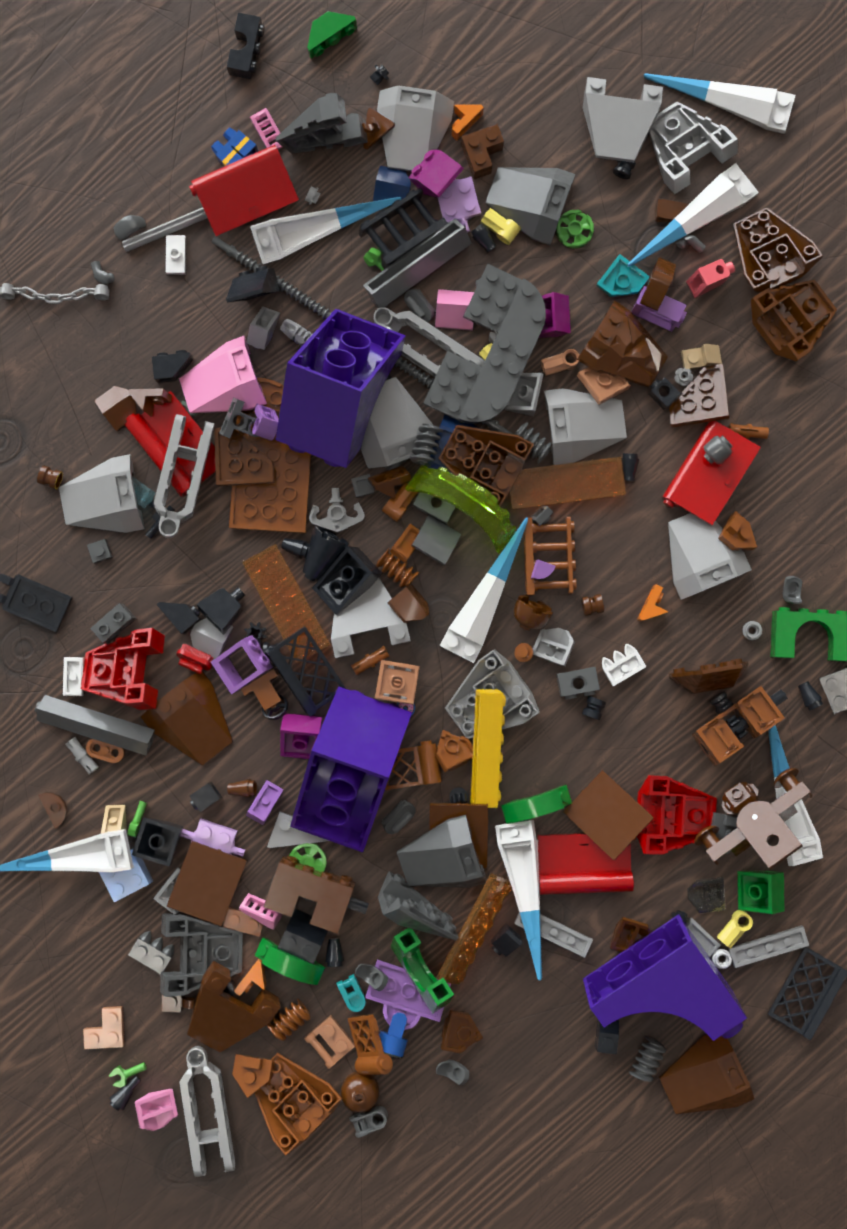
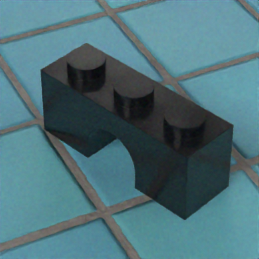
[227,13,265,79]

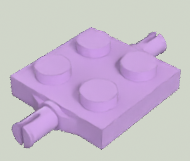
[438,177,481,233]
[181,818,245,857]

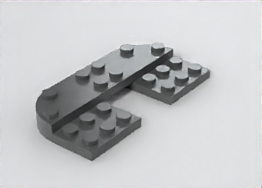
[423,264,546,424]

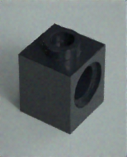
[648,377,681,410]
[190,781,222,812]

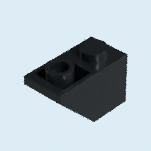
[152,350,193,383]

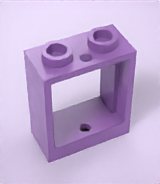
[631,286,687,332]
[211,635,273,694]

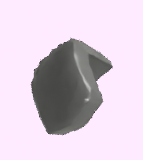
[113,215,146,241]
[782,576,802,604]
[355,964,388,991]
[436,1060,469,1085]

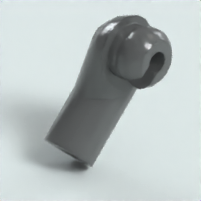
[676,235,706,253]

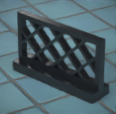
[265,626,346,717]
[767,947,847,1040]

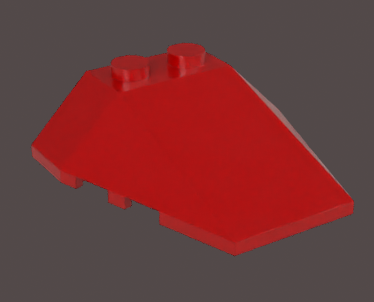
[637,775,717,855]

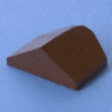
[94,386,137,431]
[387,584,429,623]
[610,917,651,952]

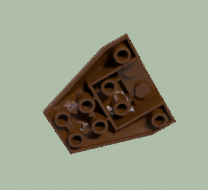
[733,208,823,292]
[438,425,534,512]
[669,658,749,694]
[659,1033,755,1114]

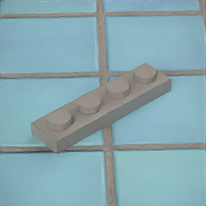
[514,912,593,958]
[728,925,809,968]

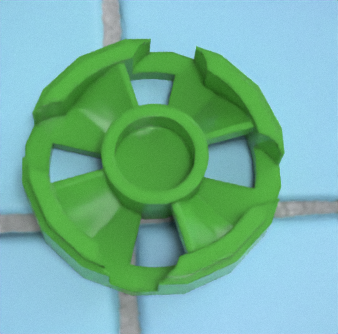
[556,210,594,249]
[290,843,327,872]

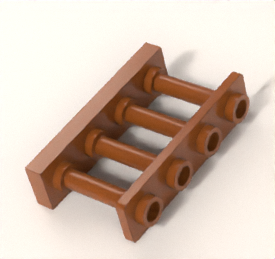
[523,517,577,596]

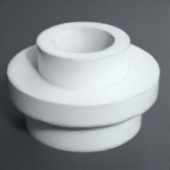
[712,949,732,969]

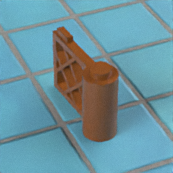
[385,740,442,790]
[347,1014,393,1076]

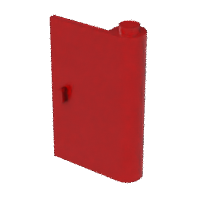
[189,145,299,236]
[125,390,216,497]
[662,421,761,525]
[537,833,634,895]

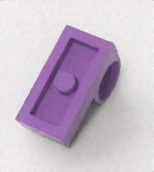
[252,404,279,441]
[246,780,284,825]

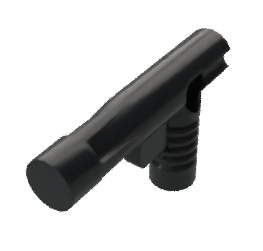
[145,500,175,539]

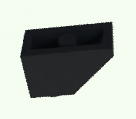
[156,602,202,634]
[491,923,523,957]
[594,1019,619,1054]

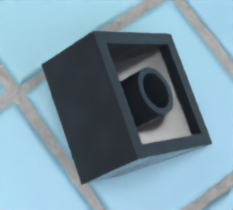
[132,817,184,866]
[278,909,328,964]

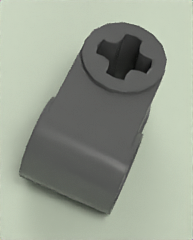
[349,1105,388,1138]

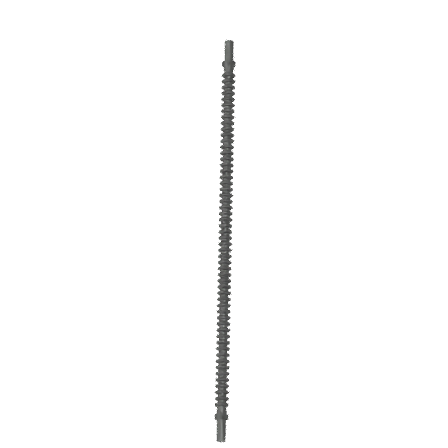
[211,236,513,434]

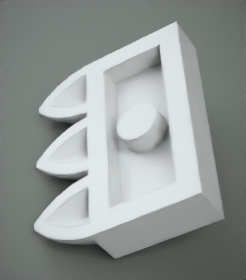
[602,644,646,686]

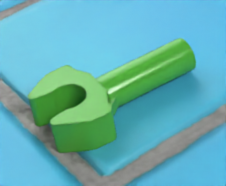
[363,247,384,271]
[127,801,147,838]
[109,1062,147,1087]

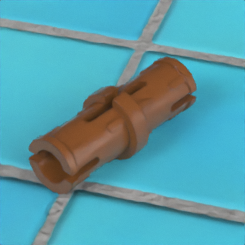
[728,423,769,439]
[351,646,390,675]

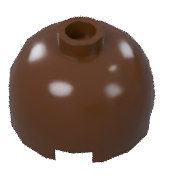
[514,595,553,631]
[341,1071,379,1113]

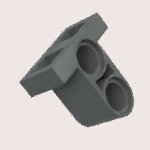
[219,397,259,438]

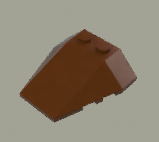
[751,279,837,361]
[141,671,233,765]

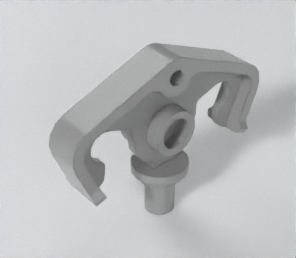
[309,488,365,532]

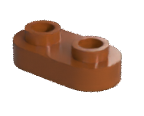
[86,739,125,763]

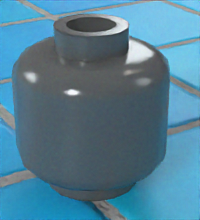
[704,435,733,464]

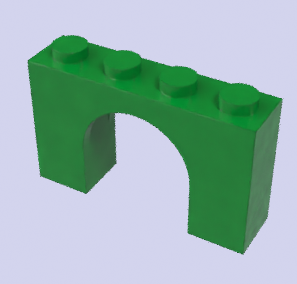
[770,607,847,661]
[391,928,454,1014]

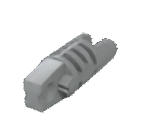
[280,319,312,347]

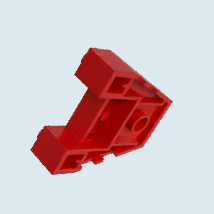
[81,628,165,710]

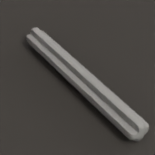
[122,207,207,252]

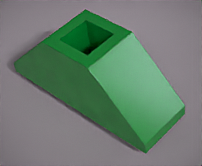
[307,11,357,59]

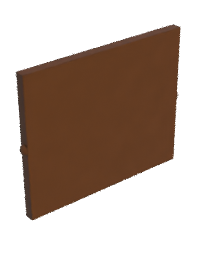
[563,770,654,860]
[430,803,488,868]
[166,840,247,926]

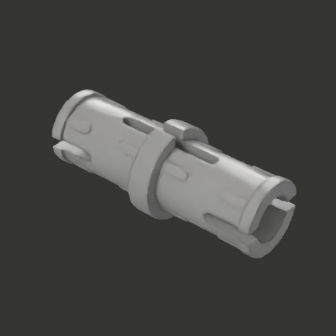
[65,737,99,775]

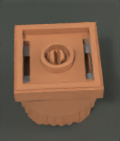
[375,660,420,705]

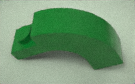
[501,785,572,824]
[255,938,325,985]

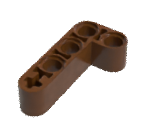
[640,257,676,311]

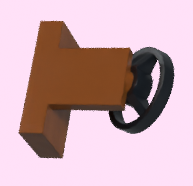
[241,669,288,720]

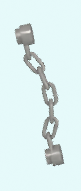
[0,283,110,304]

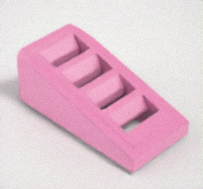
[250,108,283,150]
[239,893,282,930]

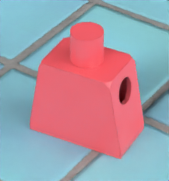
[686,259,735,298]

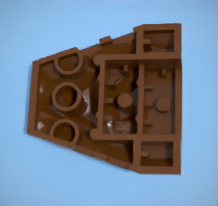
[577,300,668,387]

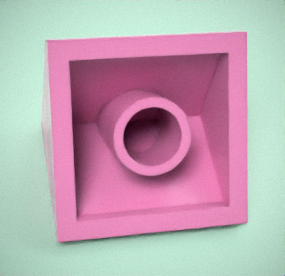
[435,289,474,331]

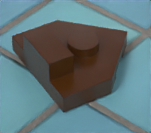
[441,1010,483,1054]

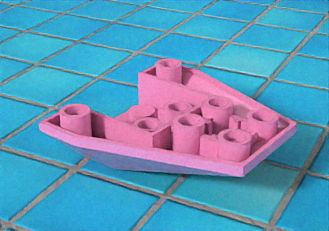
[179,336,267,413]

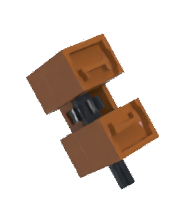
[692,686,788,766]

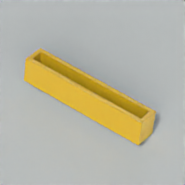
[470,689,506,808]

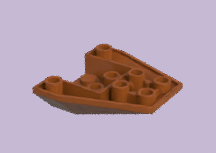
[255,1053,342,1156]

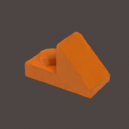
[452,105,484,141]
[637,584,668,621]
[234,959,267,996]

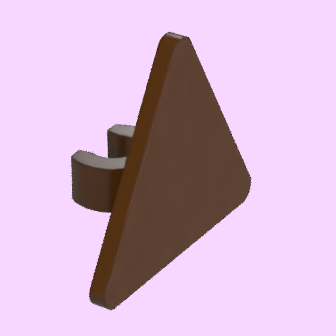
[362,108,395,149]

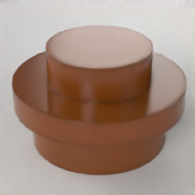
[515,643,534,662]

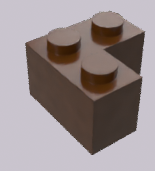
[461,124,504,180]

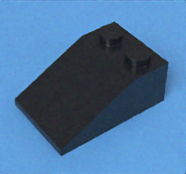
[226,266,280,303]
[312,546,382,615]

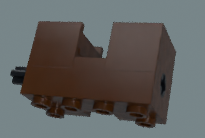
[264,855,369,934]

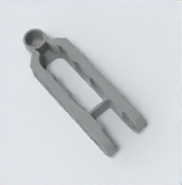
[374,307,485,377]
[154,414,215,538]
[179,1046,235,1177]

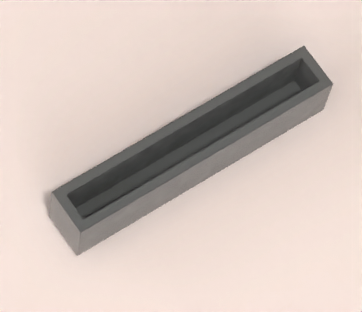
[363,219,472,308]

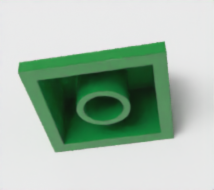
[738,871,785,914]

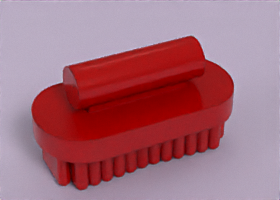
[176,644,213,674]

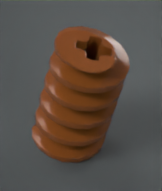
[376,548,419,588]
[267,999,311,1041]

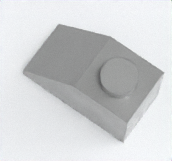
[246,307,280,350]

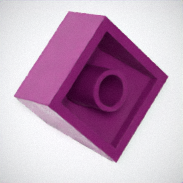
[408,149,464,197]
[538,292,571,338]
[280,713,322,759]

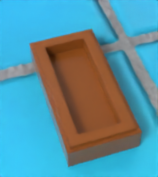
[389,524,419,563]

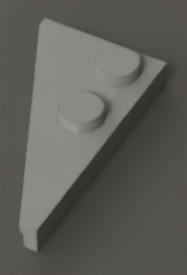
[267,811,329,848]

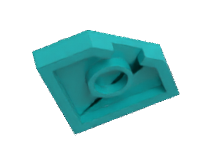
[596,254,650,297]

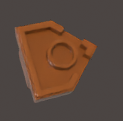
[718,511,757,551]
[435,730,473,772]
[232,1054,274,1098]

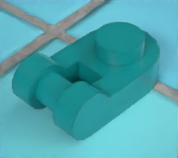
[336,974,366,1012]

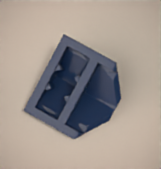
[373,166,411,206]

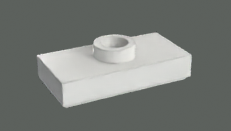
[166,235,186,275]
[63,657,85,696]

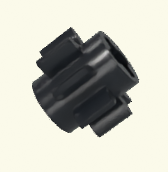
[244,622,268,644]

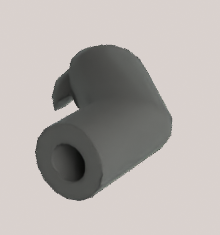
[91,261,115,285]

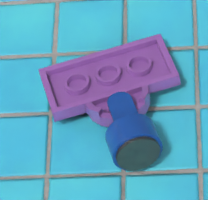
[365,959,451,1058]

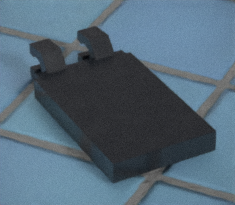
[0,573,72,632]

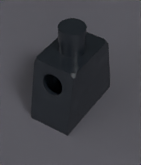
[197,587,245,635]

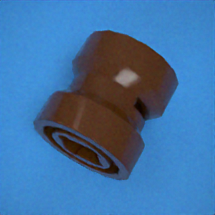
[37,465,63,489]
[581,594,604,616]

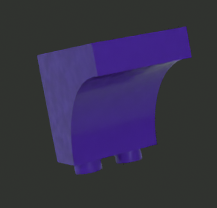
[275,309,406,468]
[290,686,412,852]
[583,914,747,1041]

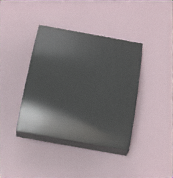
[411,515,461,565]

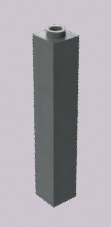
[35,695,155,756]

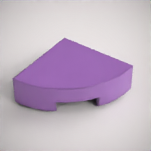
[531,560,556,579]

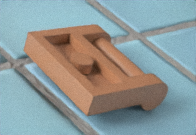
[304,1015,355,1069]

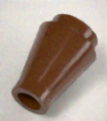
[227,779,257,798]

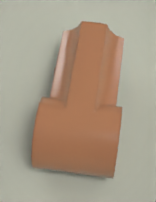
[540,349,579,376]

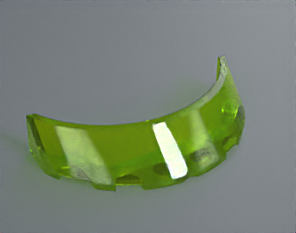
[405,465,516,554]

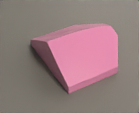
[135,1089,178,1131]

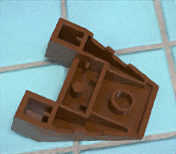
[187,961,280,1052]

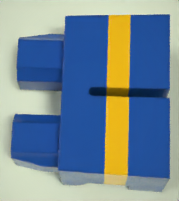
[211,128,258,166]

